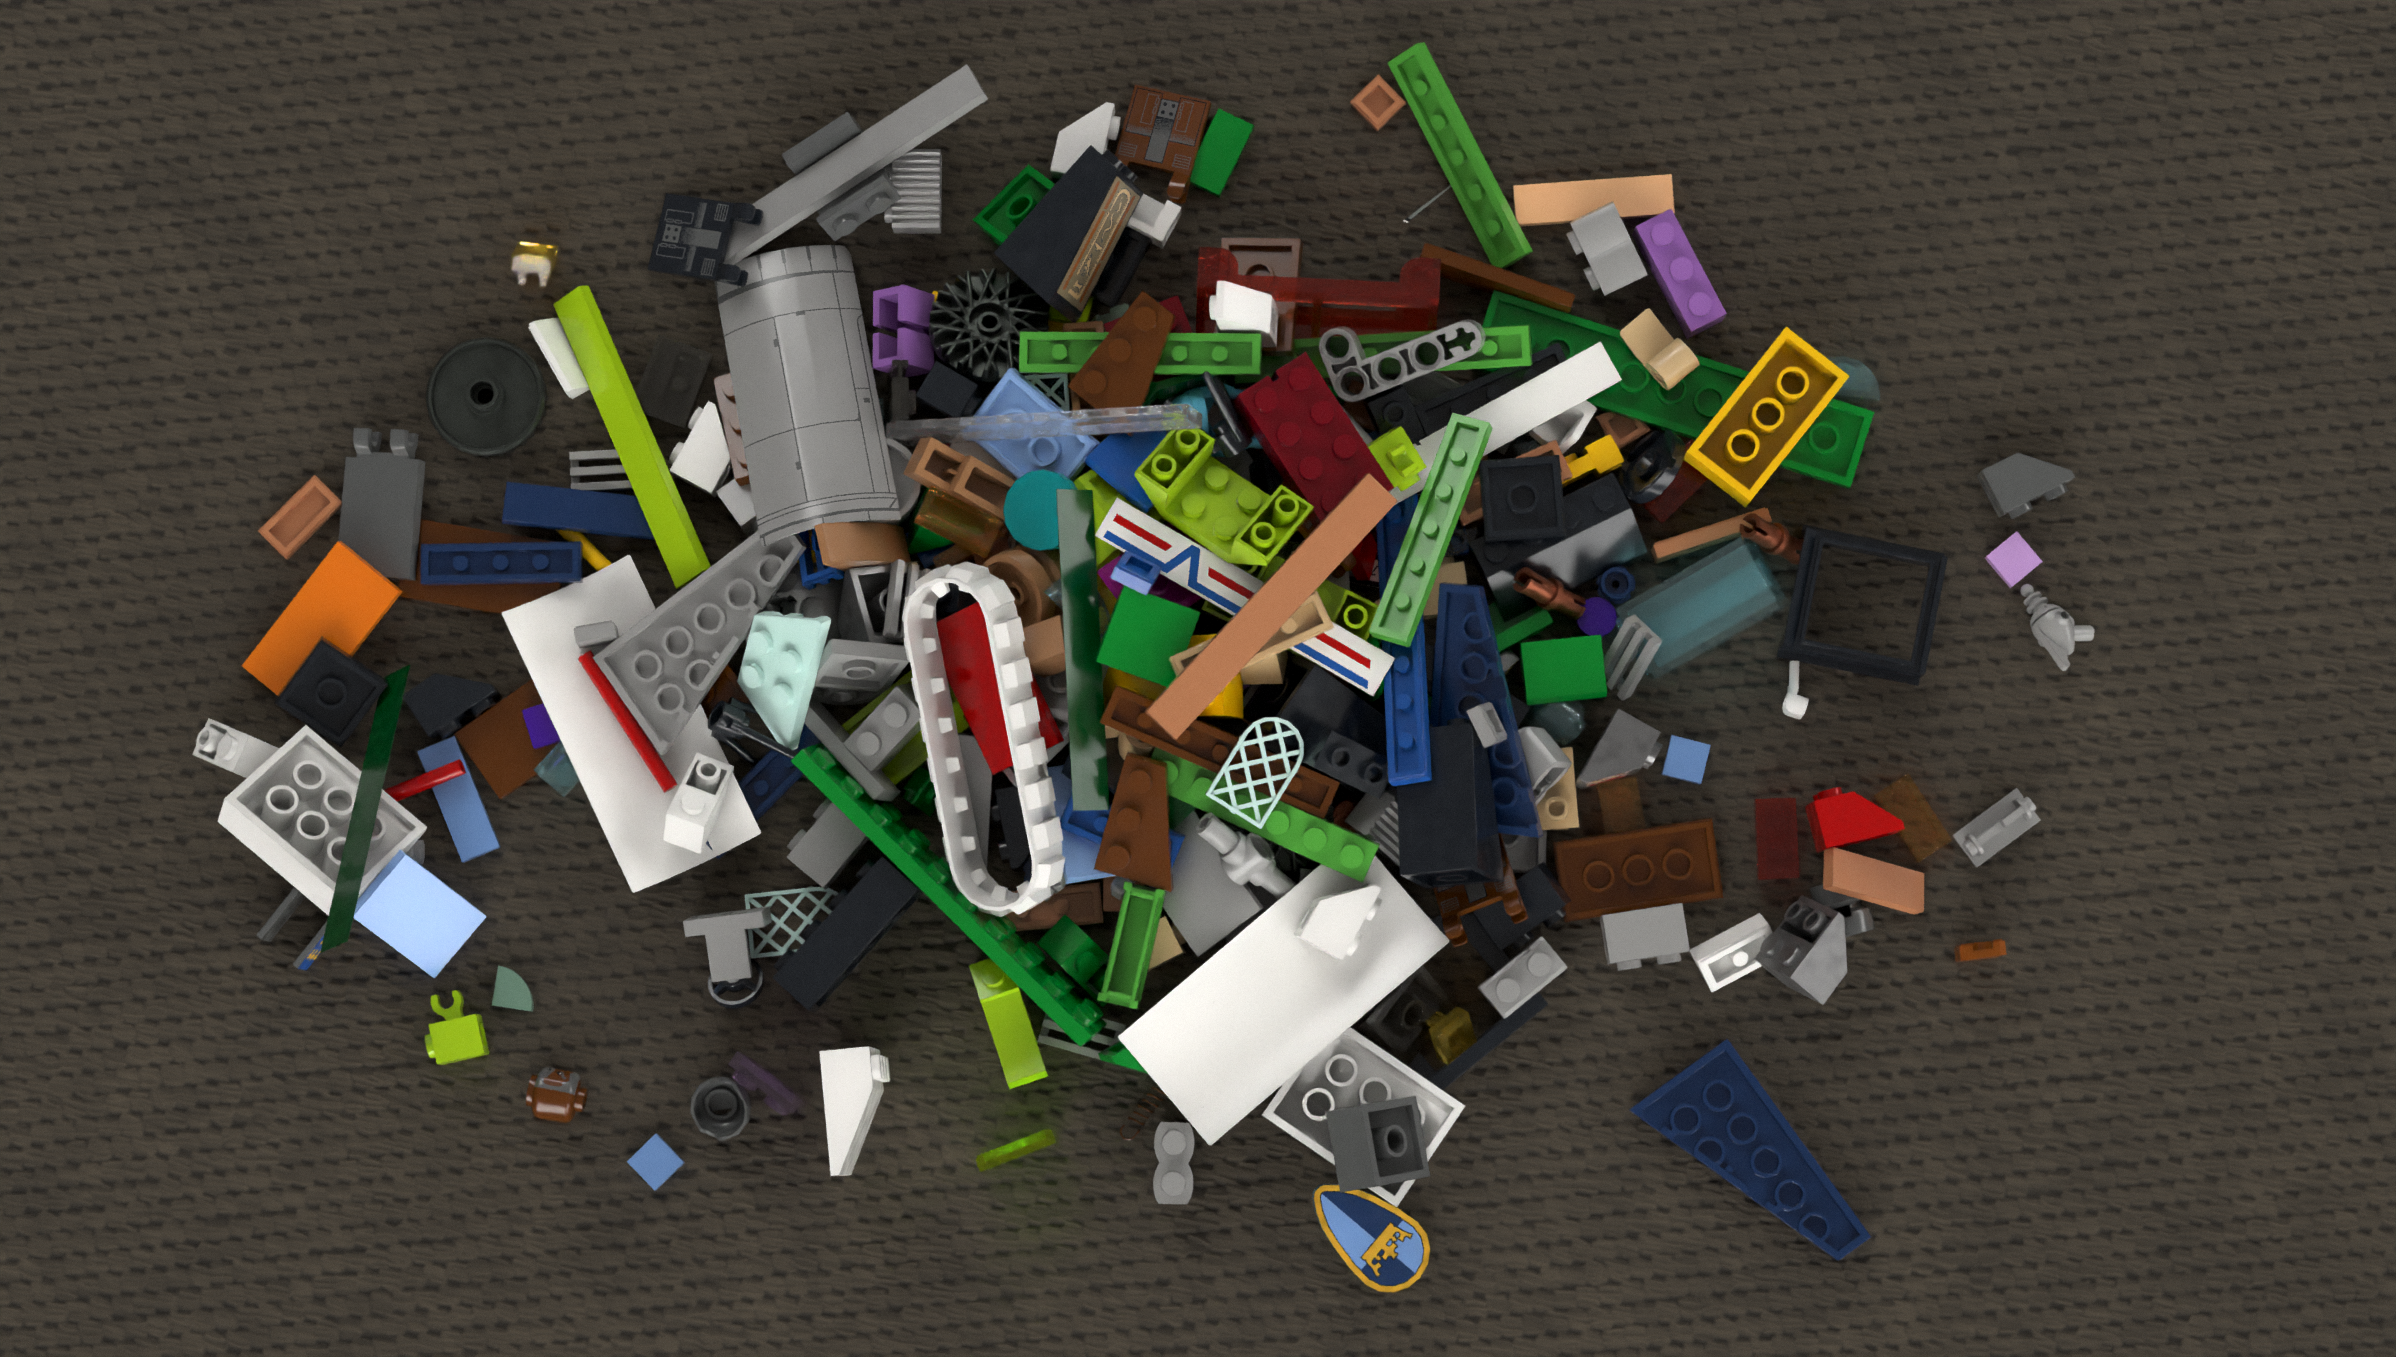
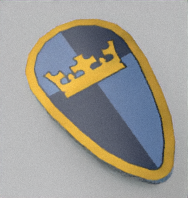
[1312,1184,1430,1293]

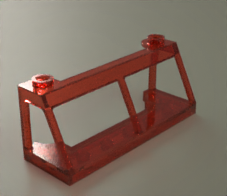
[1196,247,1441,339]

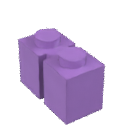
[873,285,935,378]

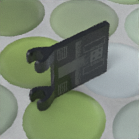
[648,193,763,287]

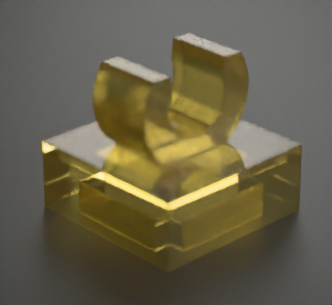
[511,242,558,288]
[1425,1006,1477,1065]

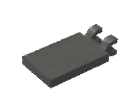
[338,428,426,581]

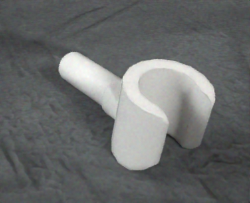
[1782,661,1809,720]

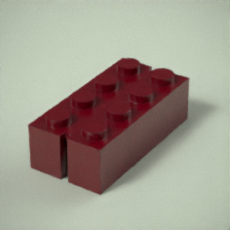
[1233,352,1394,528]

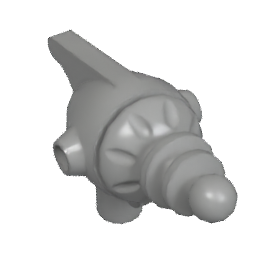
[2020,584,2094,671]

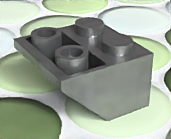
[1754,895,1847,1005]

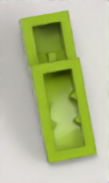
[969,958,1048,1089]

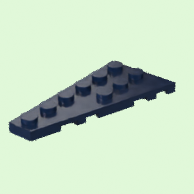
[1430,582,1544,838]
[1629,1039,1871,1261]

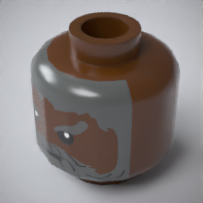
[526,1067,588,1123]

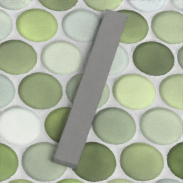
[723,64,988,265]

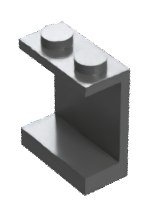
[781,112,901,241]

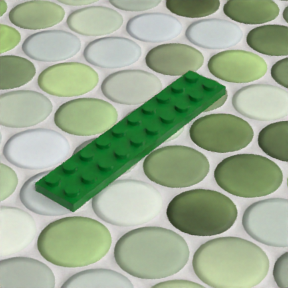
[1476,290,1874,489]
[791,742,1107,1047]

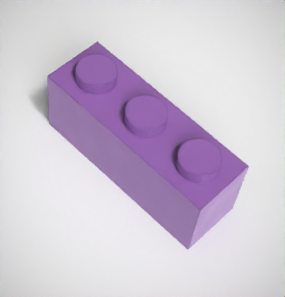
[1632,209,1727,339]

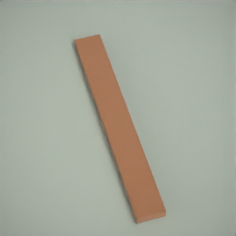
[1145,473,1398,740]

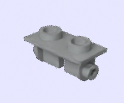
[1952,788,2041,868]

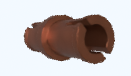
[1739,513,1803,565]
[1513,567,1586,620]

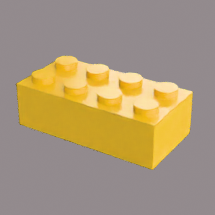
[1684,327,1850,508]

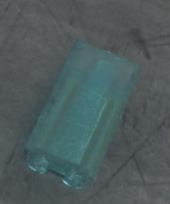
[1615,537,1790,679]

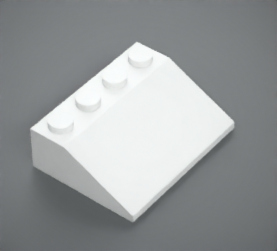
[217,725,427,916]
[1262,1027,1465,1207]
[819,1046,890,1176]

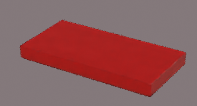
[936,602,1064,775]

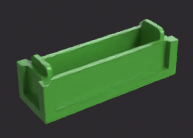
[1097,881,1166,1010]

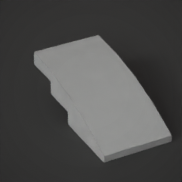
[1149,808,1264,957]

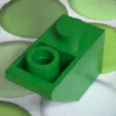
[1037,915,1109,1007]

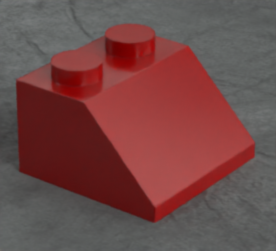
[1805,787,1905,853]

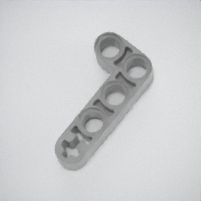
[1319,319,1486,402]

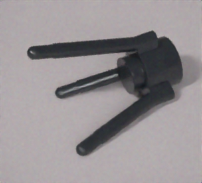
[1164,371,1253,458]
[708,697,798,767]

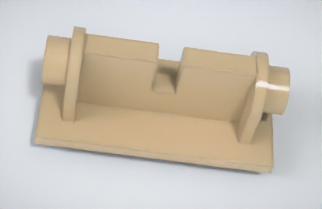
[1537,747,1579,831]

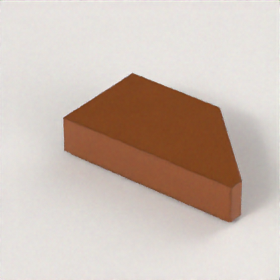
[1954,939,2007,962]

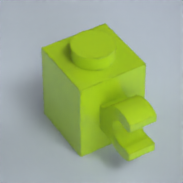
[1367,426,1427,492]
[425,990,490,1065]

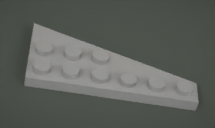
[593,531,807,755]

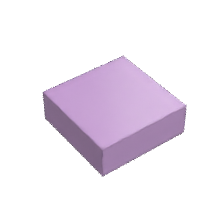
[1985,531,2043,588]

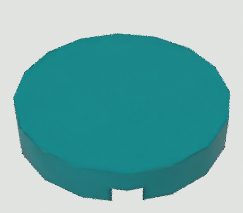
[1003,470,1078,551]

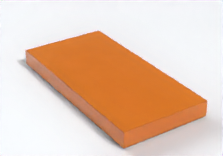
[242,541,403,695]

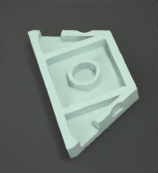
[737,611,832,750]

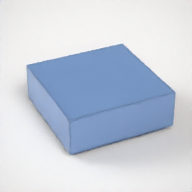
[1661,735,1711,785]
[627,1133,685,1191]

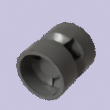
[1809,884,1876,937]

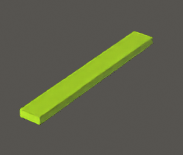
[553,285,711,589]

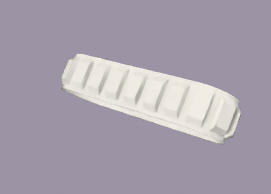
[902,562,1065,917]

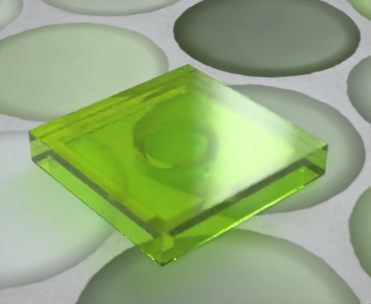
[975,1128,1059,1172]

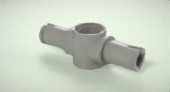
[1196,812,1297,900]

